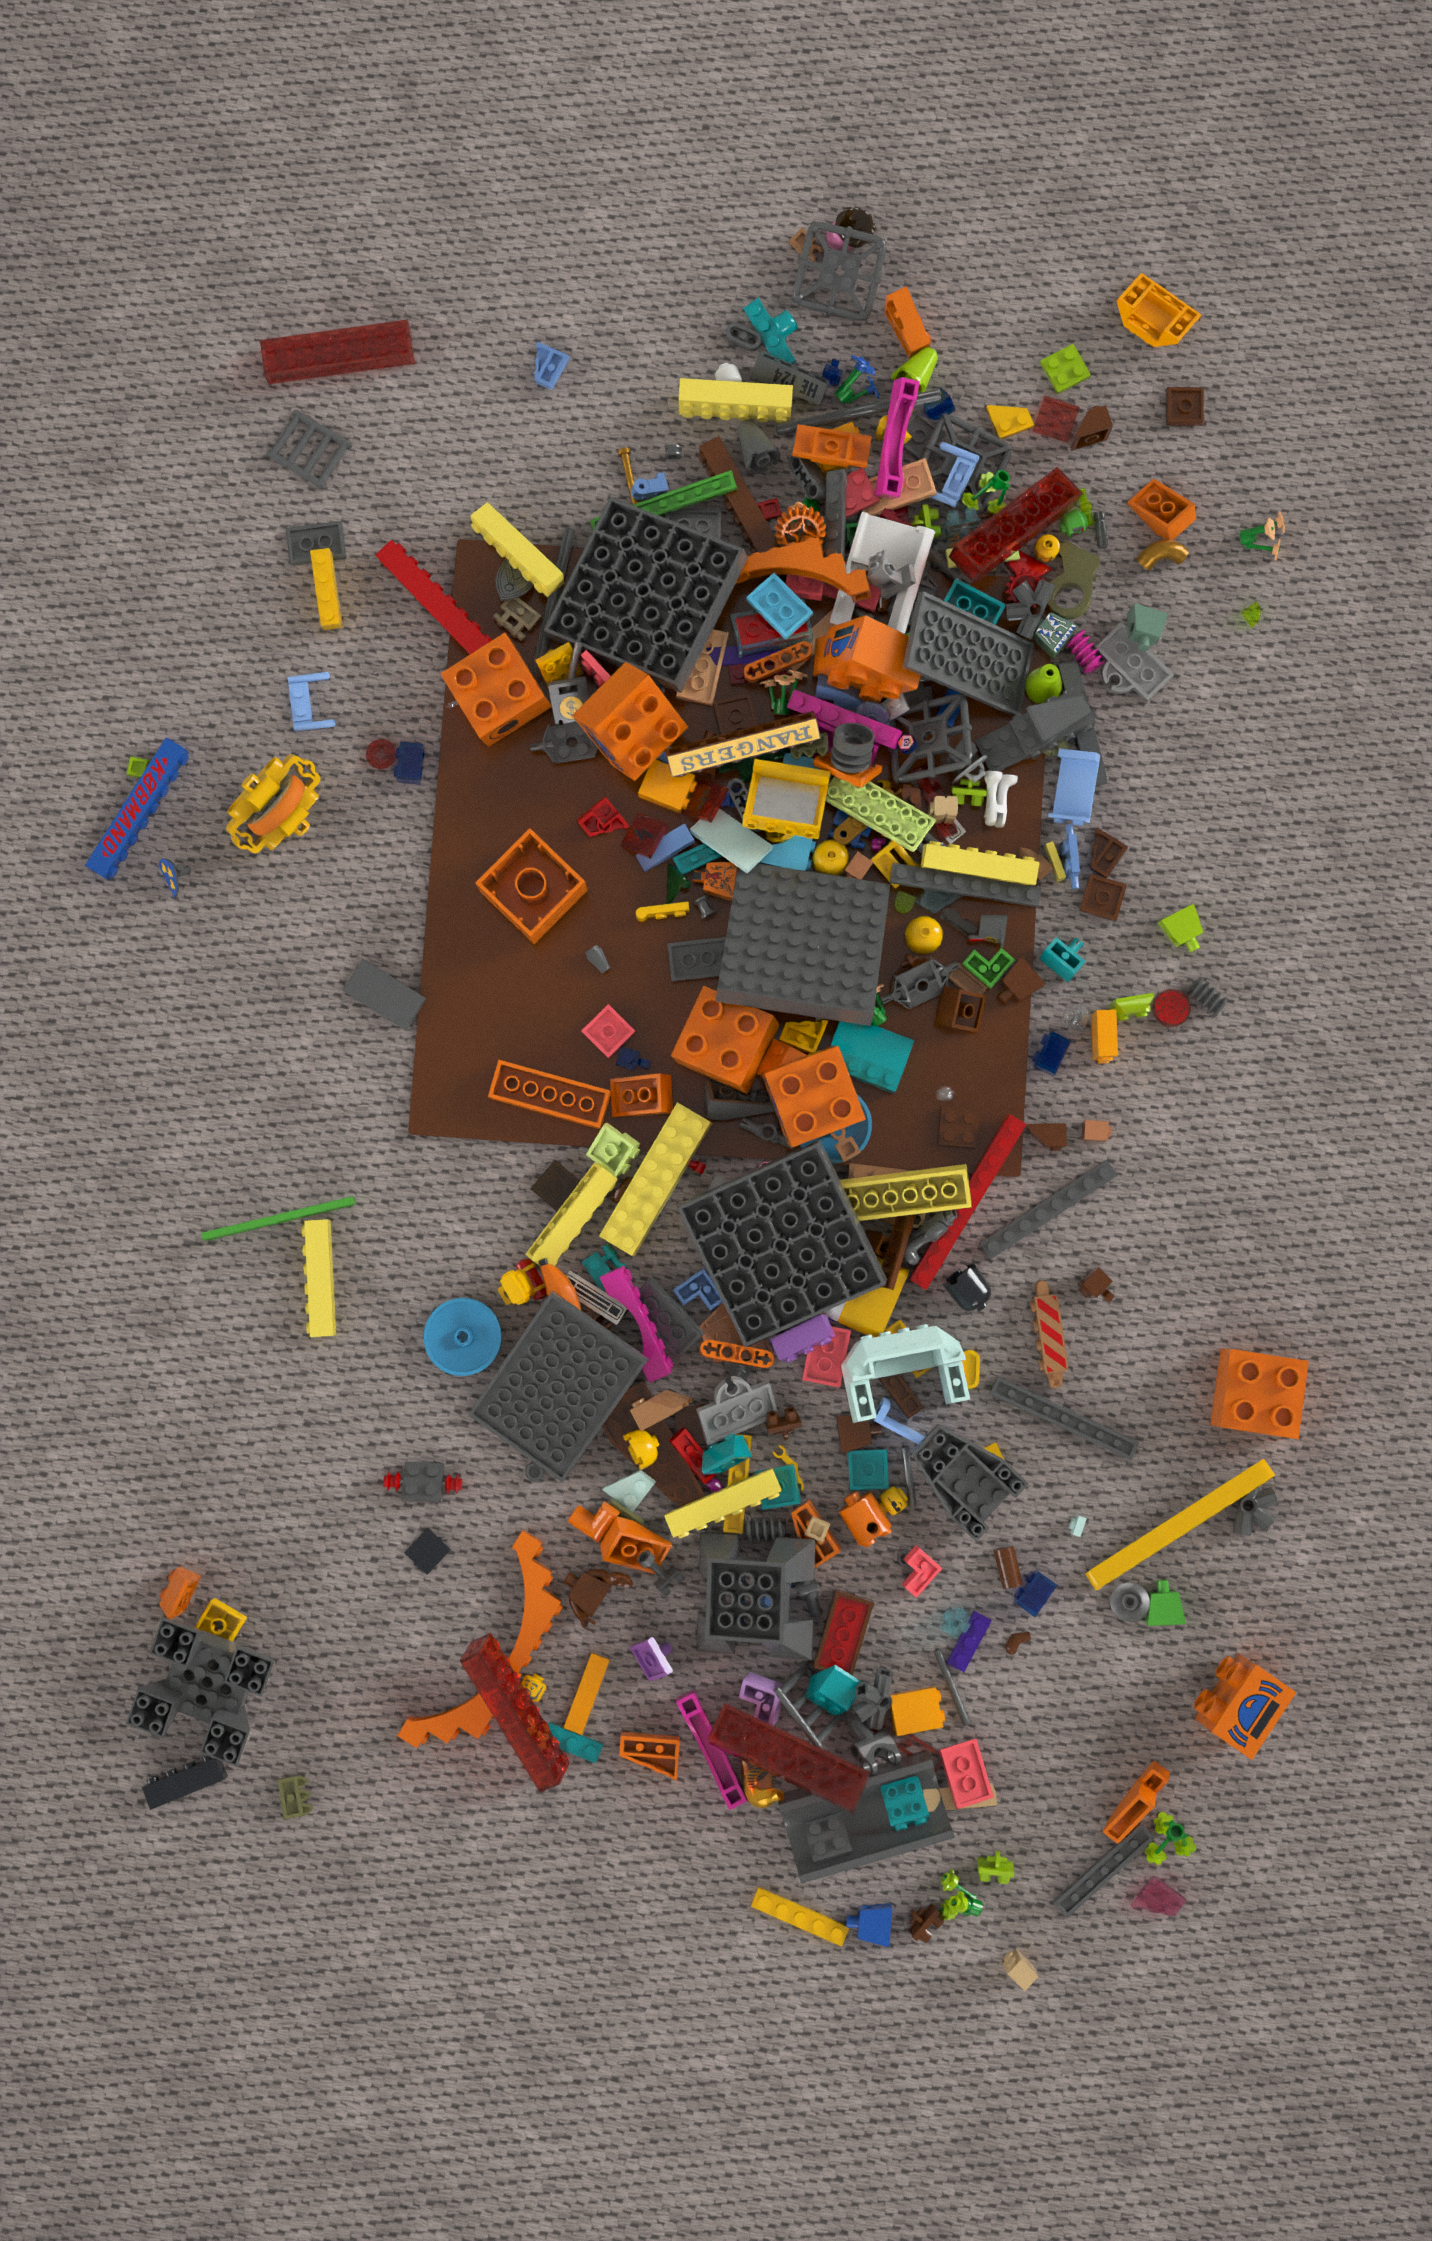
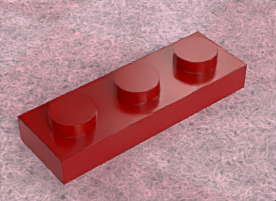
[669,1428,716,1484]

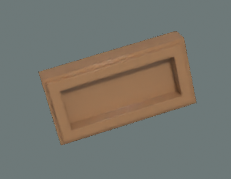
[948,963,988,994]

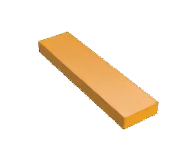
[564,1653,610,1735]

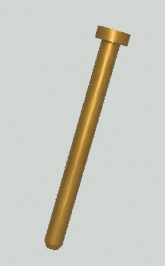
[617,447,639,505]

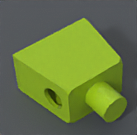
[1158,904,1203,953]

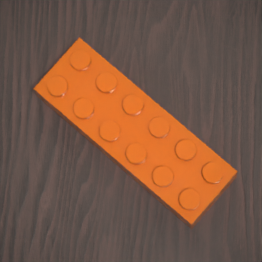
[488,1060,611,1130]

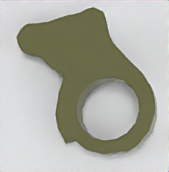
[1048,541,1100,620]

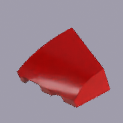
[1003,549,1052,578]
[576,796,630,837]

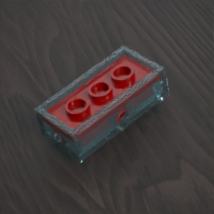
[730,599,813,658]

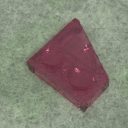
[1131,1875,1186,1917]

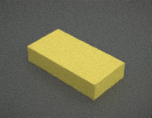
[1044,841,1066,882]

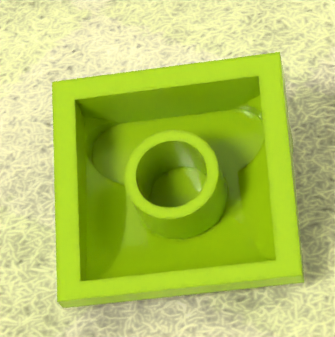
[1109,992,1154,1021]

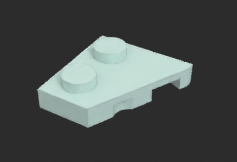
[603,1470,656,1512]

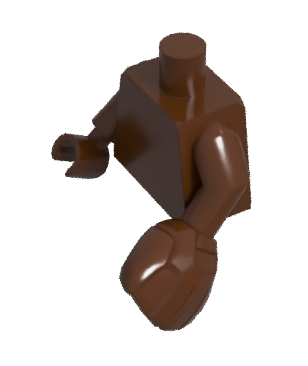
[563,1569,633,1631]

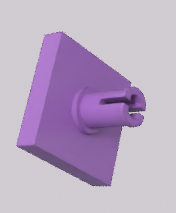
[629,1637,673,1682]

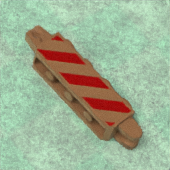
[1030,1280,1068,1388]

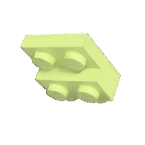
[586,1123,640,1177]

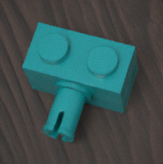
[1039,937,1086,983]

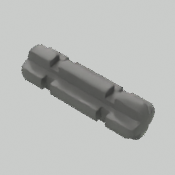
[1094,511,1108,549]

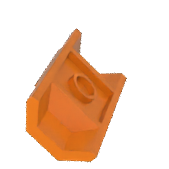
[792,424,872,468]

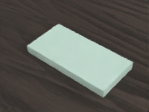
[690,806,772,873]

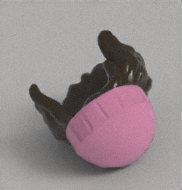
[826,207,876,251]

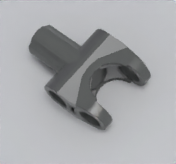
[847,1718,901,1776]

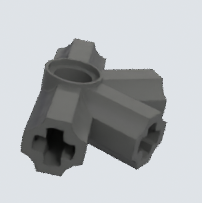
[1006,579,1056,639]
[1233,1487,1278,1536]
[851,1668,893,1730]

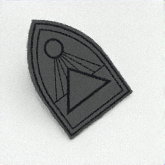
[496,558,534,601]

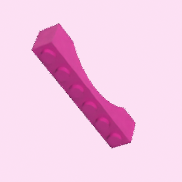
[874,377,920,500]
[787,689,902,750]
[600,1265,673,1383]
[676,1689,747,1810]

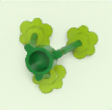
[962,470,1010,516]
[1144,1812,1196,1865]

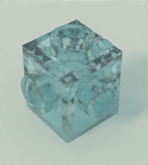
[940,1606,971,1640]

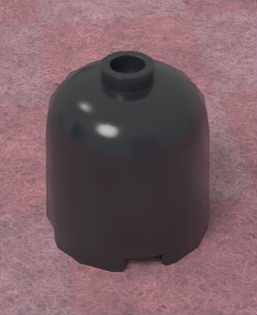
[942,1262,991,1311]

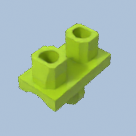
[910,504,941,539]
[951,774,987,806]
[977,1850,1015,1884]

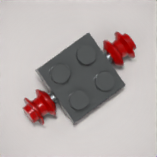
[383,1461,463,1503]

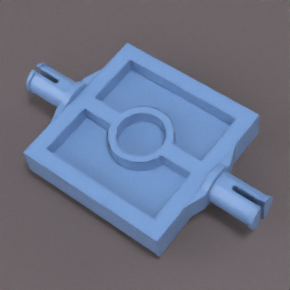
[1060,824,1080,889]

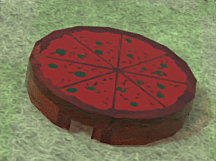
[1152,989,1191,1027]

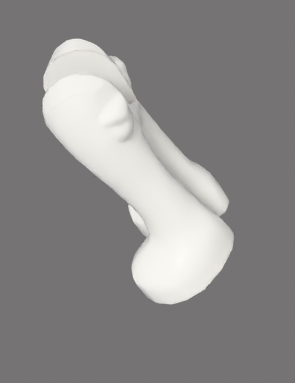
[984,771,1018,828]

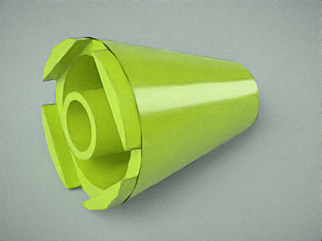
[891,347,938,393]
[1025,664,1062,704]

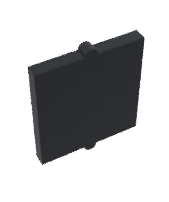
[404,1528,451,1575]

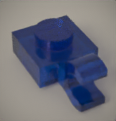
[822,358,843,386]
[616,1046,651,1071]

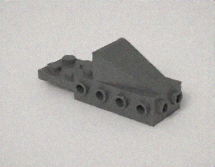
[975,687,1097,772]

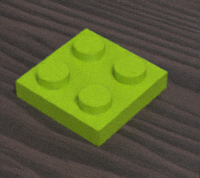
[1040,344,1091,394]

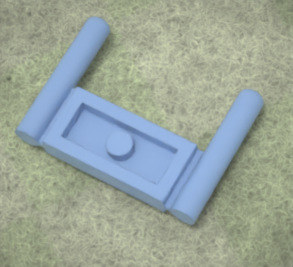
[930,442,979,508]
[288,672,336,732]

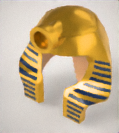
[740,1756,784,1808]

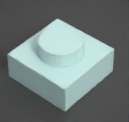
[1069,1514,1087,1537]

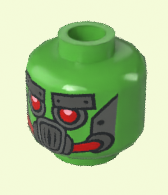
[1058,509,1088,538]

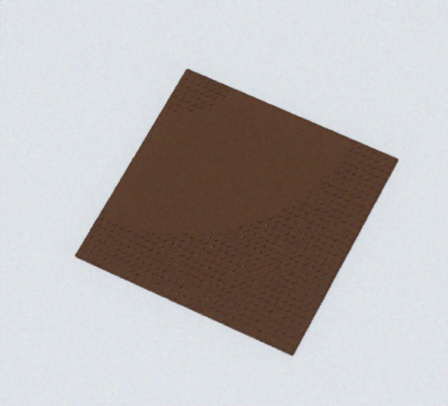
[408,539,1052,1177]

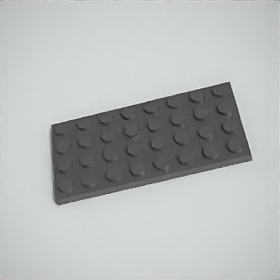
[903,591,1034,716]

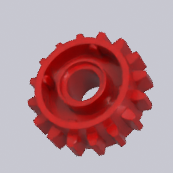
[1005,568,1045,608]

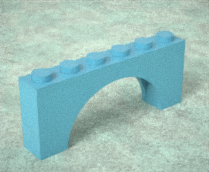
[760,752,831,871]

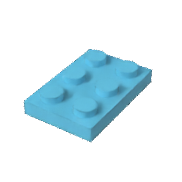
[746,573,813,640]

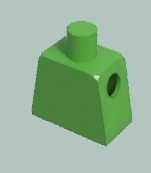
[1145,1579,1186,1626]

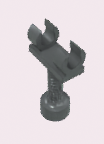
[637,1550,685,1597]

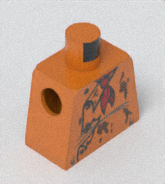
[693,862,737,901]

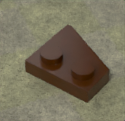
[1091,828,1128,878]

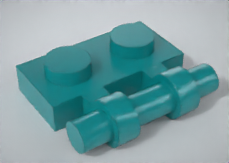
[581,1244,627,1293]

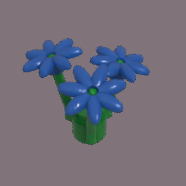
[835,355,880,404]

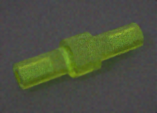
[1078,488,1095,526]

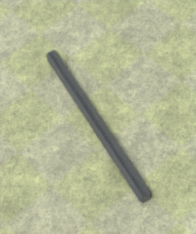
[776,389,941,435]
[531,528,575,684]

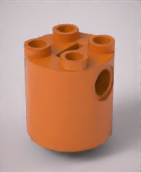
[838,1491,892,1548]

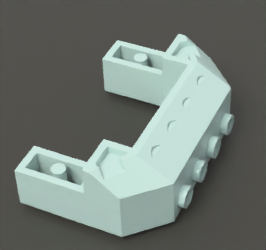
[841,1324,970,1423]

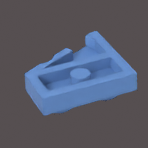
[534,342,570,390]

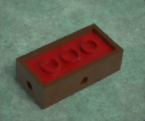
[813,1588,874,1676]

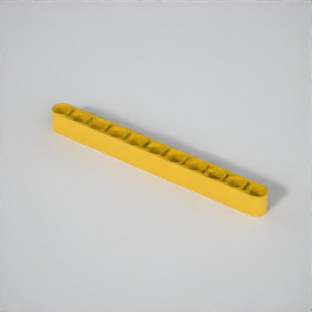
[1085,1459,1276,1591]

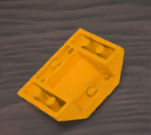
[1117,273,1202,347]

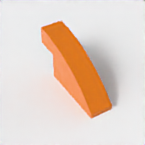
[1102,1760,1170,1844]

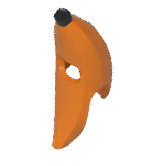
[538,1258,581,1310]

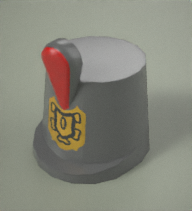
[969,914,1007,948]

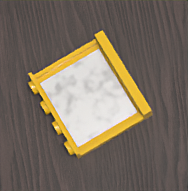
[742,759,830,839]

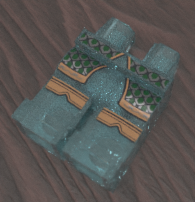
[944,507,983,550]

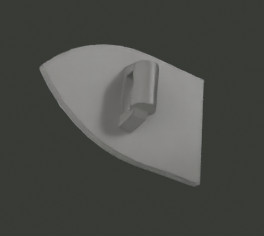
[951,755,988,784]

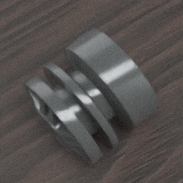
[831,723,875,773]

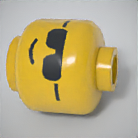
[879,1486,909,1515]

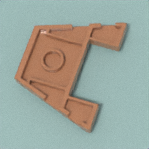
[699,1303,774,1363]

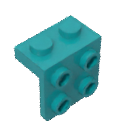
[881,1776,930,1831]

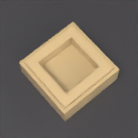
[804,1516,831,1543]

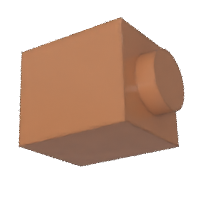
[844,852,873,880]
[1082,1120,1111,1142]

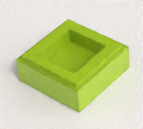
[126,756,150,778]

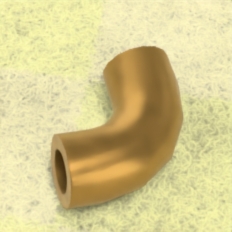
[1136,540,1188,571]

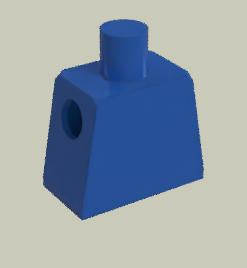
[846,1903,892,1947]

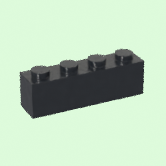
[142,1755,228,1810]

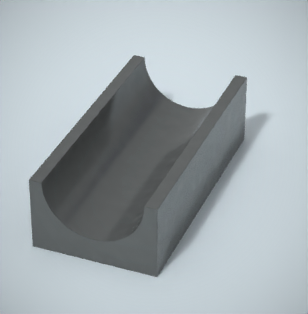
[778,1750,955,1884]

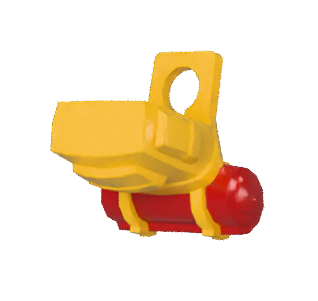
[498,1258,547,1305]

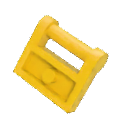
[870,840,920,889]

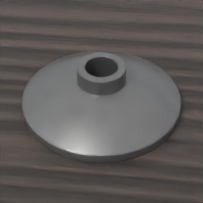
[1110,1582,1150,1622]

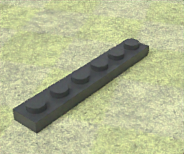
[823,469,847,585]
[1053,1821,1155,1918]

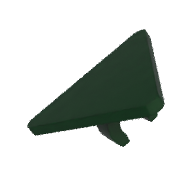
[666,864,691,904]

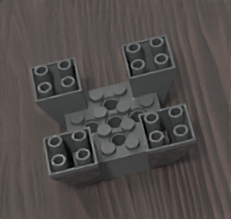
[696,1532,816,1660]
[126,1617,275,1767]

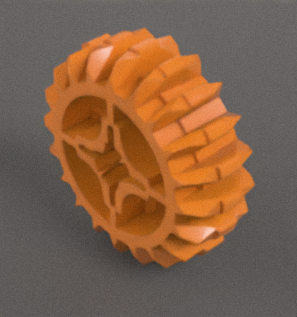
[775,504,826,547]

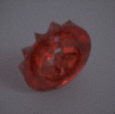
[366,739,396,770]

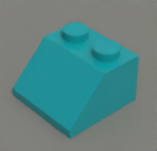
[702,1434,752,1474]
[806,1665,862,1716]

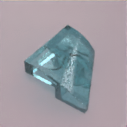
[916,889,964,914]

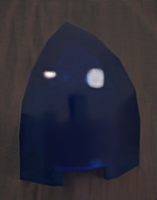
[923,388,956,420]

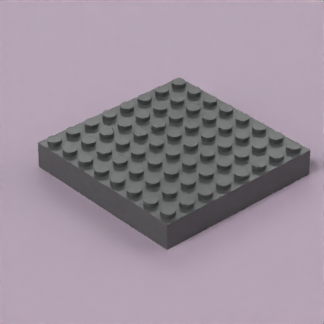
[544,497,748,693]
[716,864,890,1026]
[677,1139,887,1347]

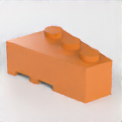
[884,286,931,359]
[791,1498,842,1568]
[619,1731,680,1781]

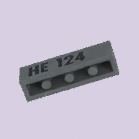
[751,351,831,406]

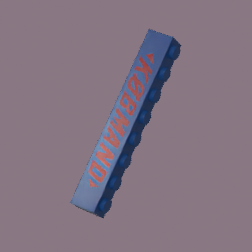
[85,737,189,880]

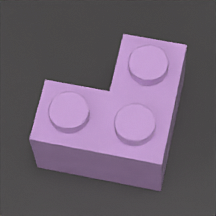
[739,1672,784,1729]

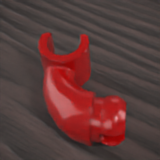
[688,1160,706,1174]

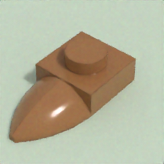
[1019,847,1054,882]

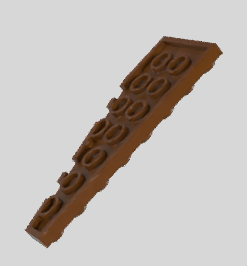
[602,1380,712,1524]

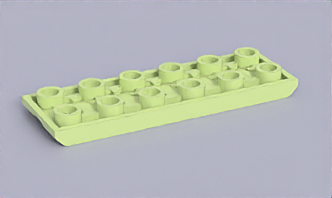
[826,776,936,852]

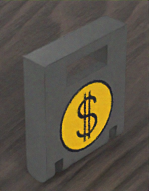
[548,676,589,726]

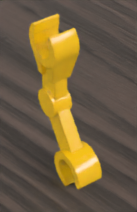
[773,1445,804,1491]

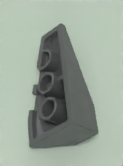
[703,1077,775,1120]

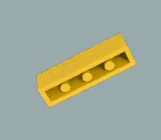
[310,548,343,630]

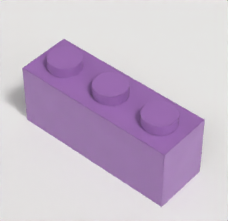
[770,1314,836,1363]

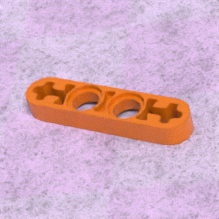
[743,641,813,683]
[699,1340,774,1368]

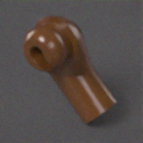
[876,594,890,613]
[610,1177,632,1203]
[1005,1632,1031,1655]

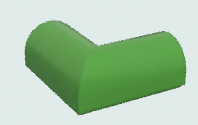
[961,948,1015,989]

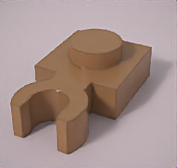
[789,228,823,262]
[830,1128,861,1162]

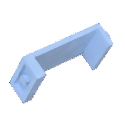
[1048,749,1100,826]
[874,1397,925,1444]

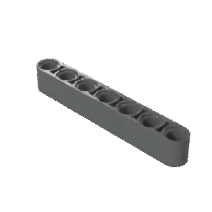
[1056,659,1107,786]

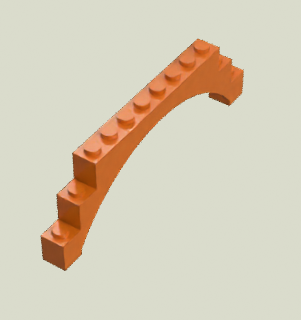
[735,537,872,603]
[397,1529,563,1748]

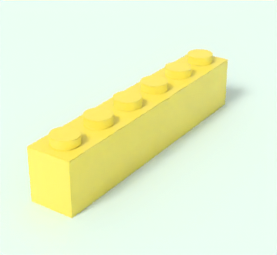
[471,502,564,597]
[920,841,1039,886]
[525,1162,618,1266]
[302,1219,336,1337]
[664,1467,782,1539]

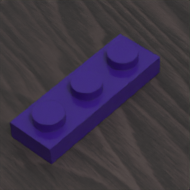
[946,1610,992,1672]

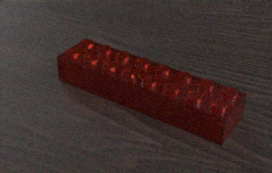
[260,319,416,384]
[949,467,1083,584]
[460,1633,570,1792]
[707,1703,870,1814]

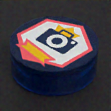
[897,733,917,754]

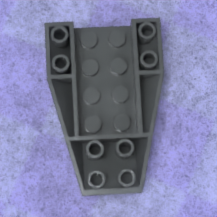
[911,1424,1028,1542]

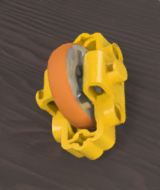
[226,754,320,853]

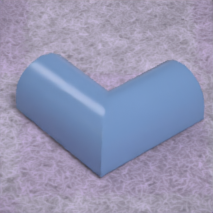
[673,1268,723,1311]

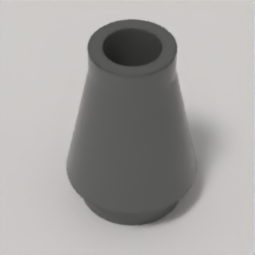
[585,945,611,974]

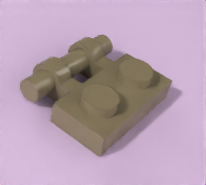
[492,597,542,642]

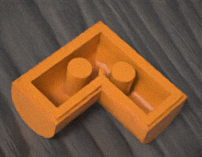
[567,1501,620,1543]

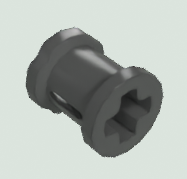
[693,895,717,920]

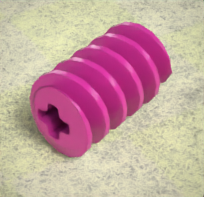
[1066,630,1105,674]

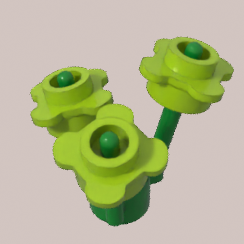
[940,1869,983,1920]

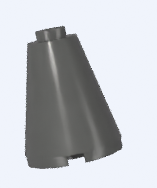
[737,420,781,475]

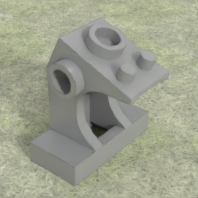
[867,550,916,599]

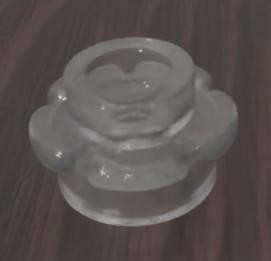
[936,1087,955,1101]

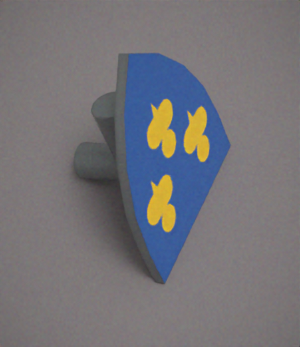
[158,858,191,898]

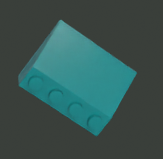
[830,1021,914,1094]

